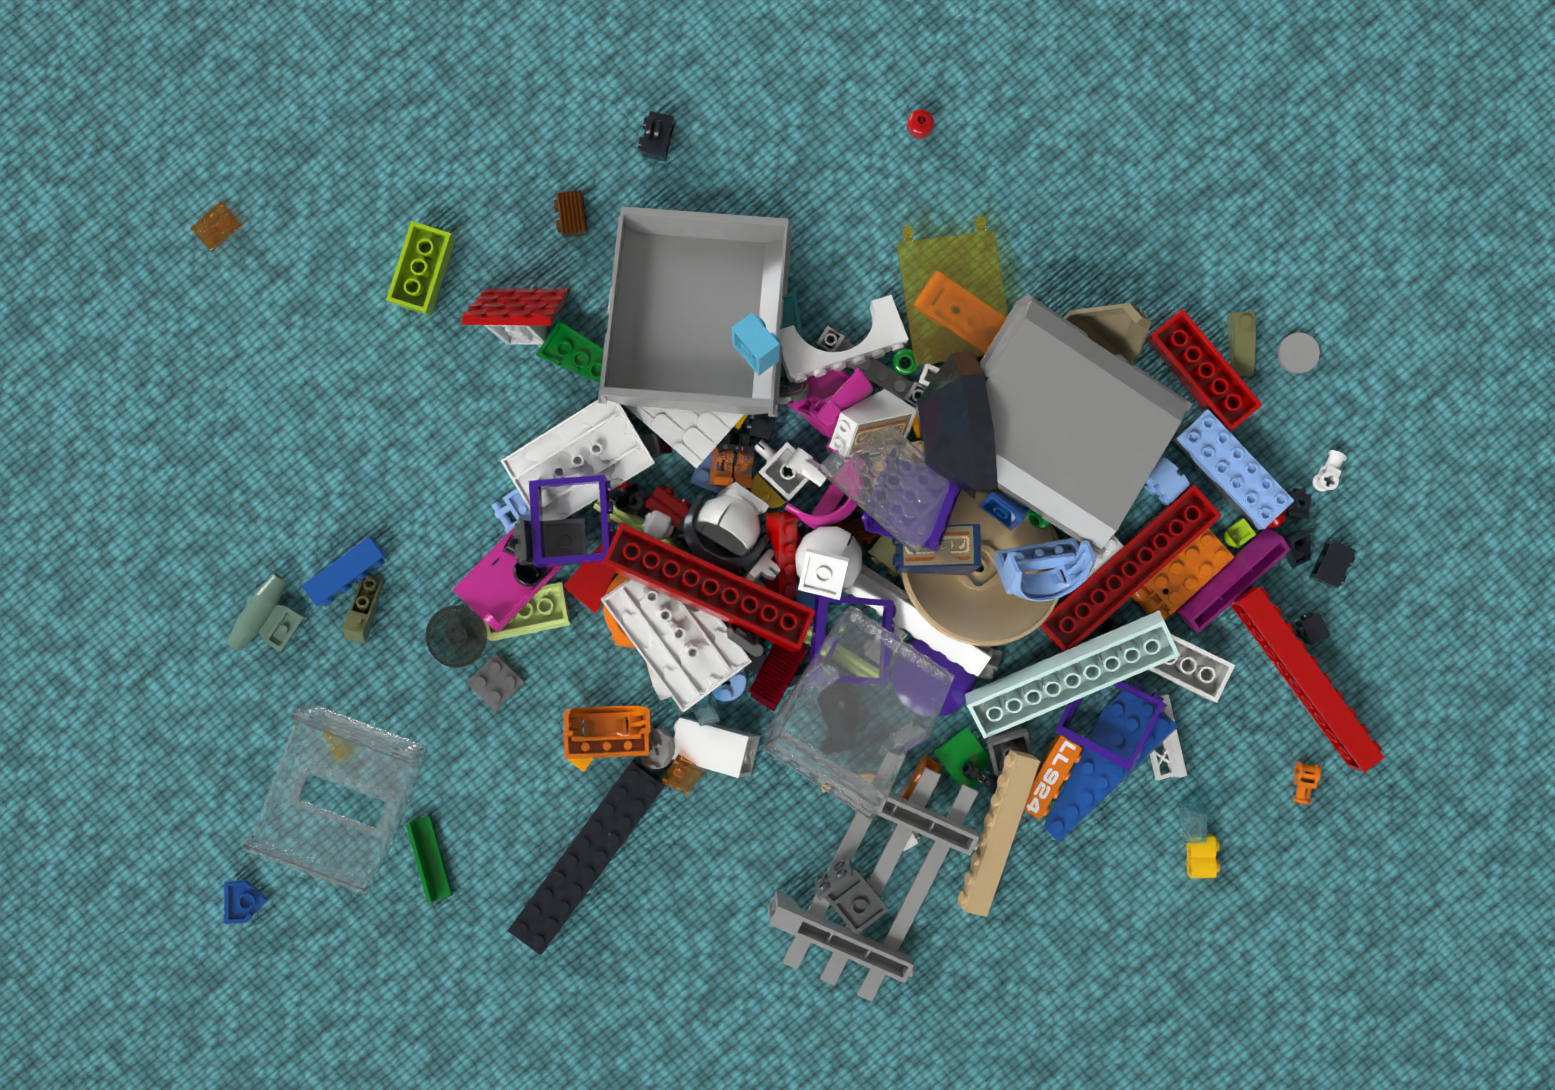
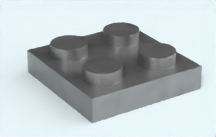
[466,653,525,712]

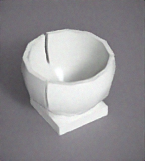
[694,482,769,556]
[795,527,862,600]

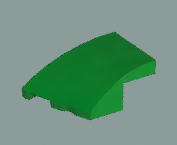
[934,727,990,789]

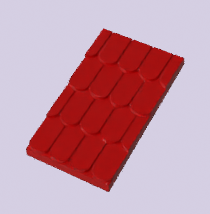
[462,288,569,345]

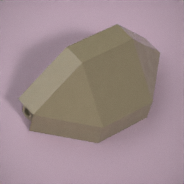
[1063,303,1151,366]

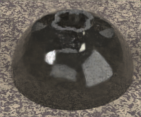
[426,605,488,668]

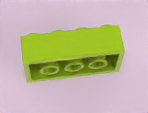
[386,221,456,316]

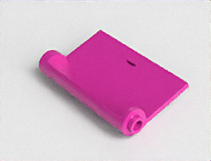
[453,528,564,633]

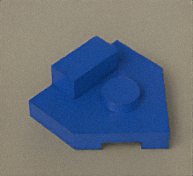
[224,880,268,924]

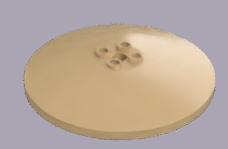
[901,488,1064,647]

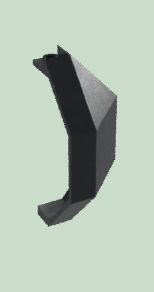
[916,351,998,499]

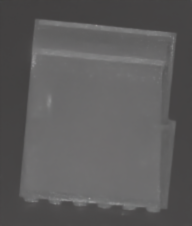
[763,606,955,820]

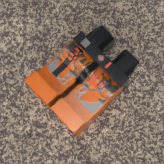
[708,433,755,489]

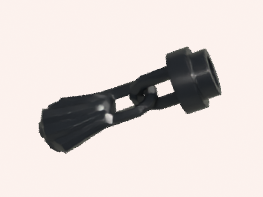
[961,762,998,794]

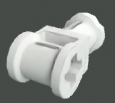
[1312,450,1347,492]

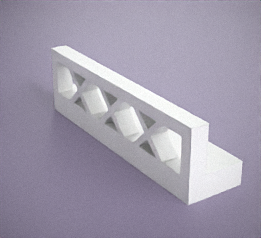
[1150,694,1187,780]

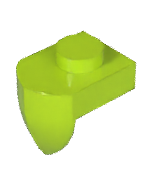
[1224,518,1256,548]

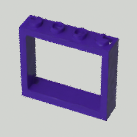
[529,475,615,567]
[808,594,896,685]
[1055,679,1167,772]

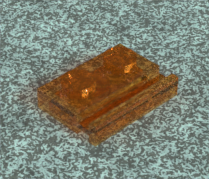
[190,201,243,252]
[662,754,704,796]

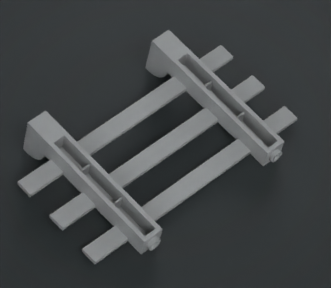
[768,750,980,1001]

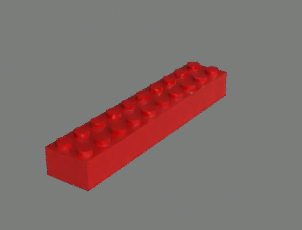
[1039,485,1222,652]
[601,523,816,652]
[1230,587,1385,772]

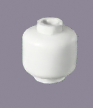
[641,510,674,541]

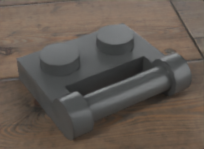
[725,622,763,657]

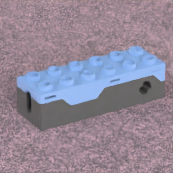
[1170,409,1294,530]

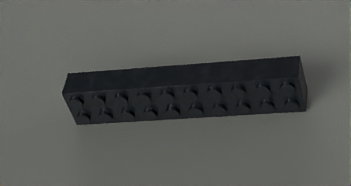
[507,759,666,955]

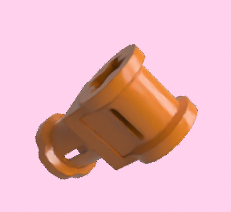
[1292,761,1321,805]

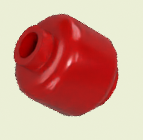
[907,109,934,139]

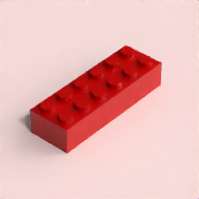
[1145,309,1263,432]

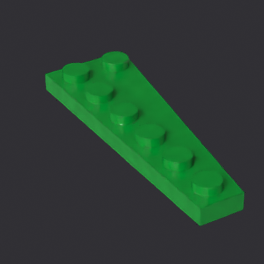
[536,321,604,383]

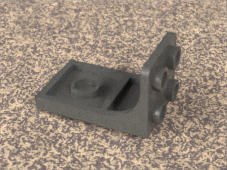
[513,517,587,565]
[814,857,889,935]

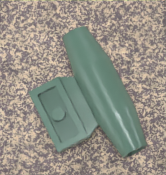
[227,573,305,652]

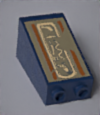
[892,524,981,575]

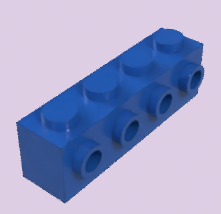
[302,536,388,607]

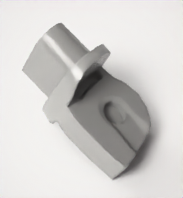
[980,650,1002,679]

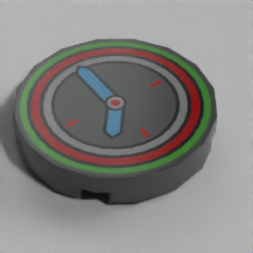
[778,378,810,404]

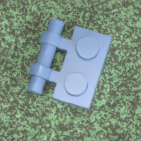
[491,489,531,533]

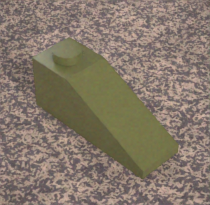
[1227,311,1256,377]

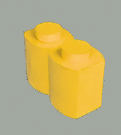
[1186,834,1220,878]

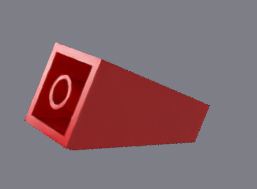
[563,530,619,614]

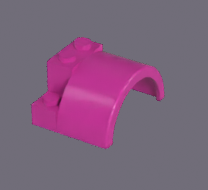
[788,368,873,439]

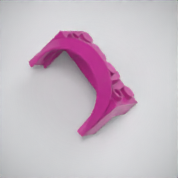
[784,439,866,530]

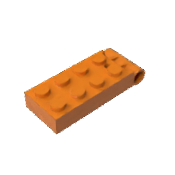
[1132,528,1234,620]

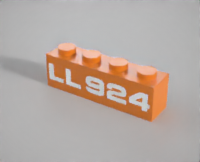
[1024,733,1083,819]

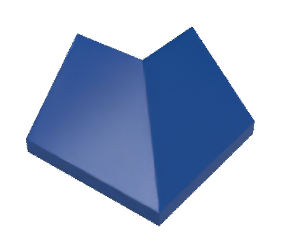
[978,492,1030,531]

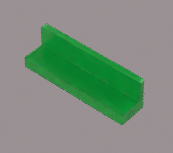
[406,815,453,905]

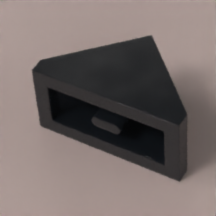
[1283,530,1311,568]

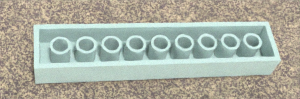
[965,611,1180,739]

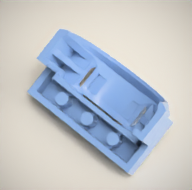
[994,538,1096,602]

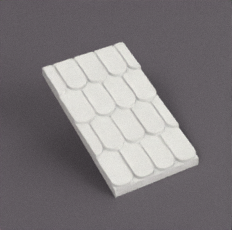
[599,383,744,469]
[501,400,655,521]
[601,579,752,712]

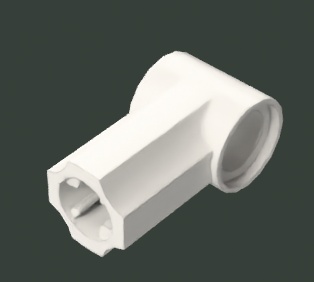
[786,447,830,486]

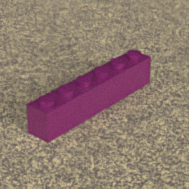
[1176,528,1291,633]

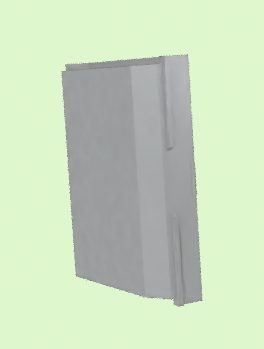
[598,206,792,417]
[979,294,1192,556]

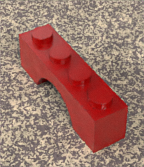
[766,511,798,598]

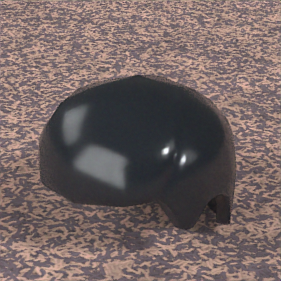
[615,484,647,515]
[513,560,547,587]

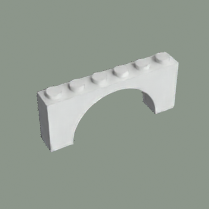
[779,295,909,383]

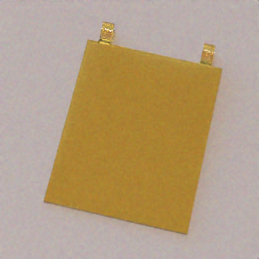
[896,216,1008,366]

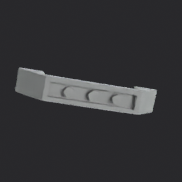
[816,326,926,408]

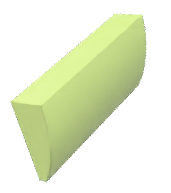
[484,582,571,641]

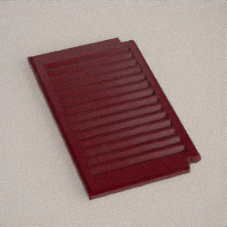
[749,644,808,712]

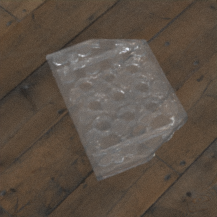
[817,424,951,554]

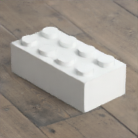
[1148,634,1235,703]

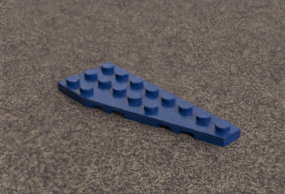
[1044,681,1179,842]

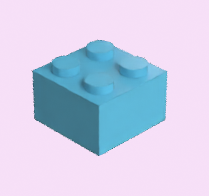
[731,312,780,376]

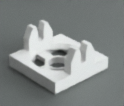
[745,548,781,589]

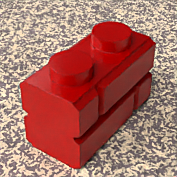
[645,486,691,529]

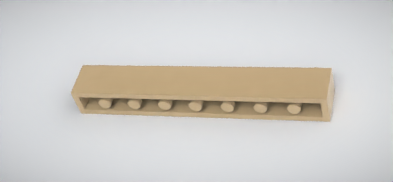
[957,749,1040,917]

